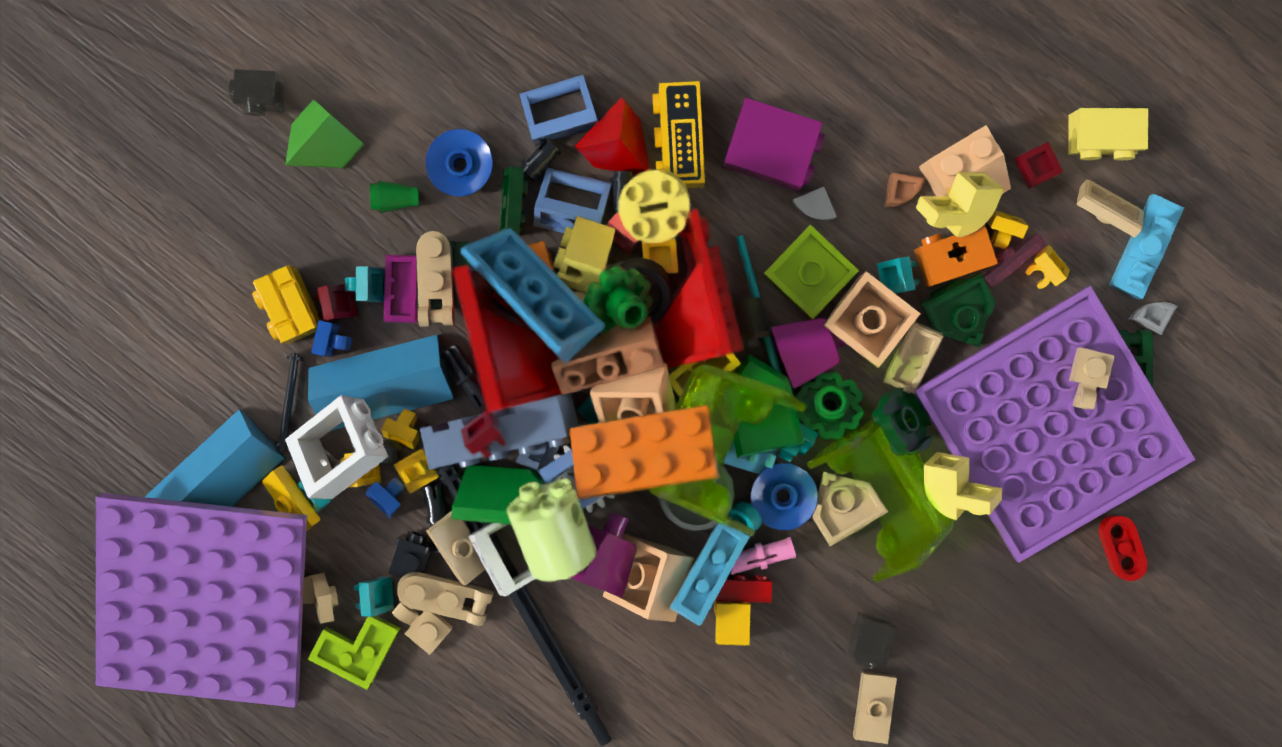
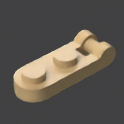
[416,231,455,327]
[397,572,494,626]

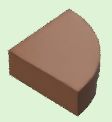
[884,172,925,207]

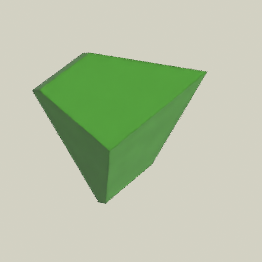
[285,99,365,169]

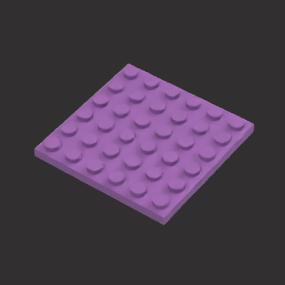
[914,286,1195,563]
[96,493,307,708]

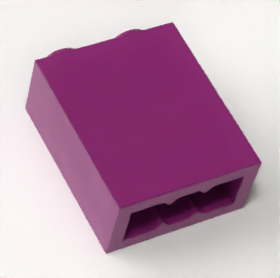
[722,97,825,192]

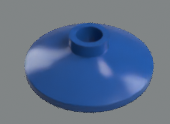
[425,129,493,197]
[750,463,818,530]

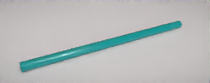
[735,235,782,374]

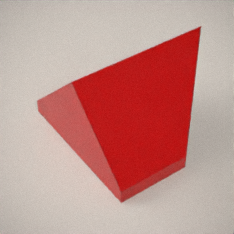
[575,97,650,175]

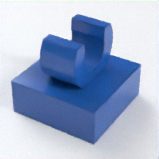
[311,320,353,357]
[366,477,405,519]

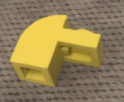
[916,172,1004,237]
[924,452,1002,520]

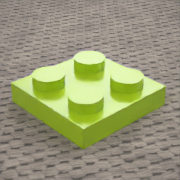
[763,225,859,320]

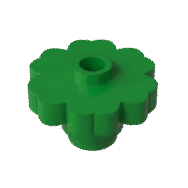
[583,266,653,333]
[796,372,864,440]

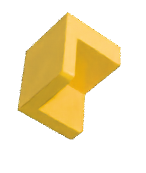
[714,601,751,645]

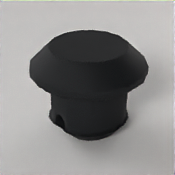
[379,440,403,466]

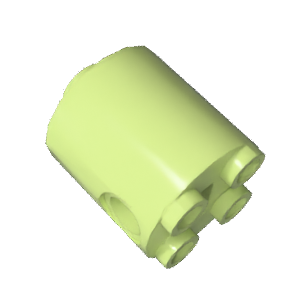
[507,478,596,581]

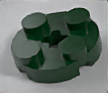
[872,387,932,456]

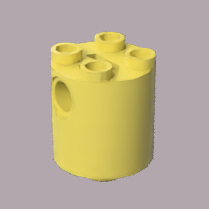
[619,169,690,243]

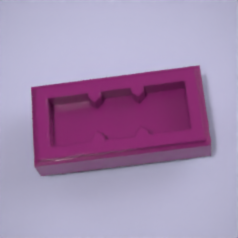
[384,255,418,323]

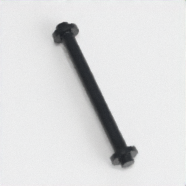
[274,352,304,450]

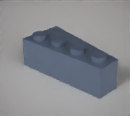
[420,393,579,469]

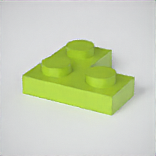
[308,615,400,690]

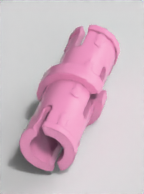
[731,537,796,575]

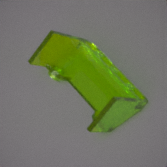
[649,365,806,537]
[807,419,954,583]

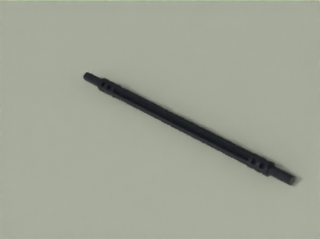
[416,423,612,746]

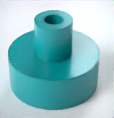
[726,501,762,536]

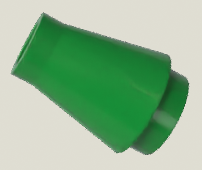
[370,180,419,214]

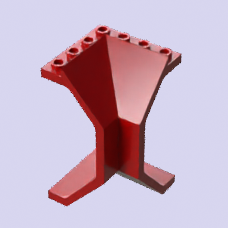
[453,209,744,413]

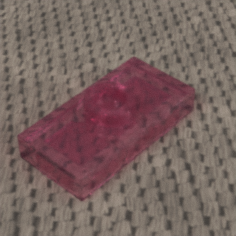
[983,234,1046,288]

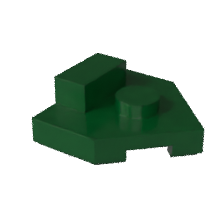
[920,272,996,347]

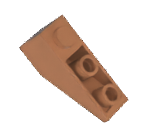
[551,316,663,395]

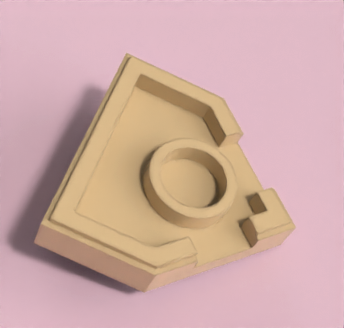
[812,471,888,547]

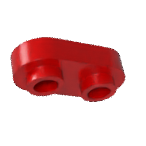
[1099,514,1148,581]

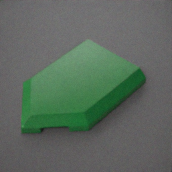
[723,354,804,459]
[452,465,546,525]

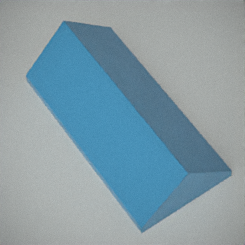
[461,228,605,364]
[308,335,455,431]
[145,409,286,507]

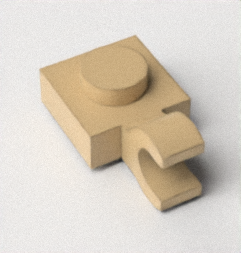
[1069,348,1115,410]
[392,602,453,655]

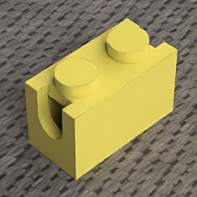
[1068,108,1148,160]
[553,216,616,293]

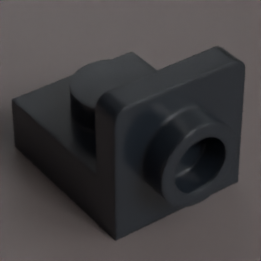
[389,531,434,577]

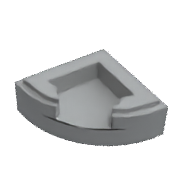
[792,187,837,221]
[1128,302,1178,336]

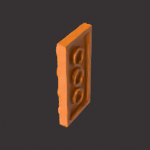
[569,405,719,499]

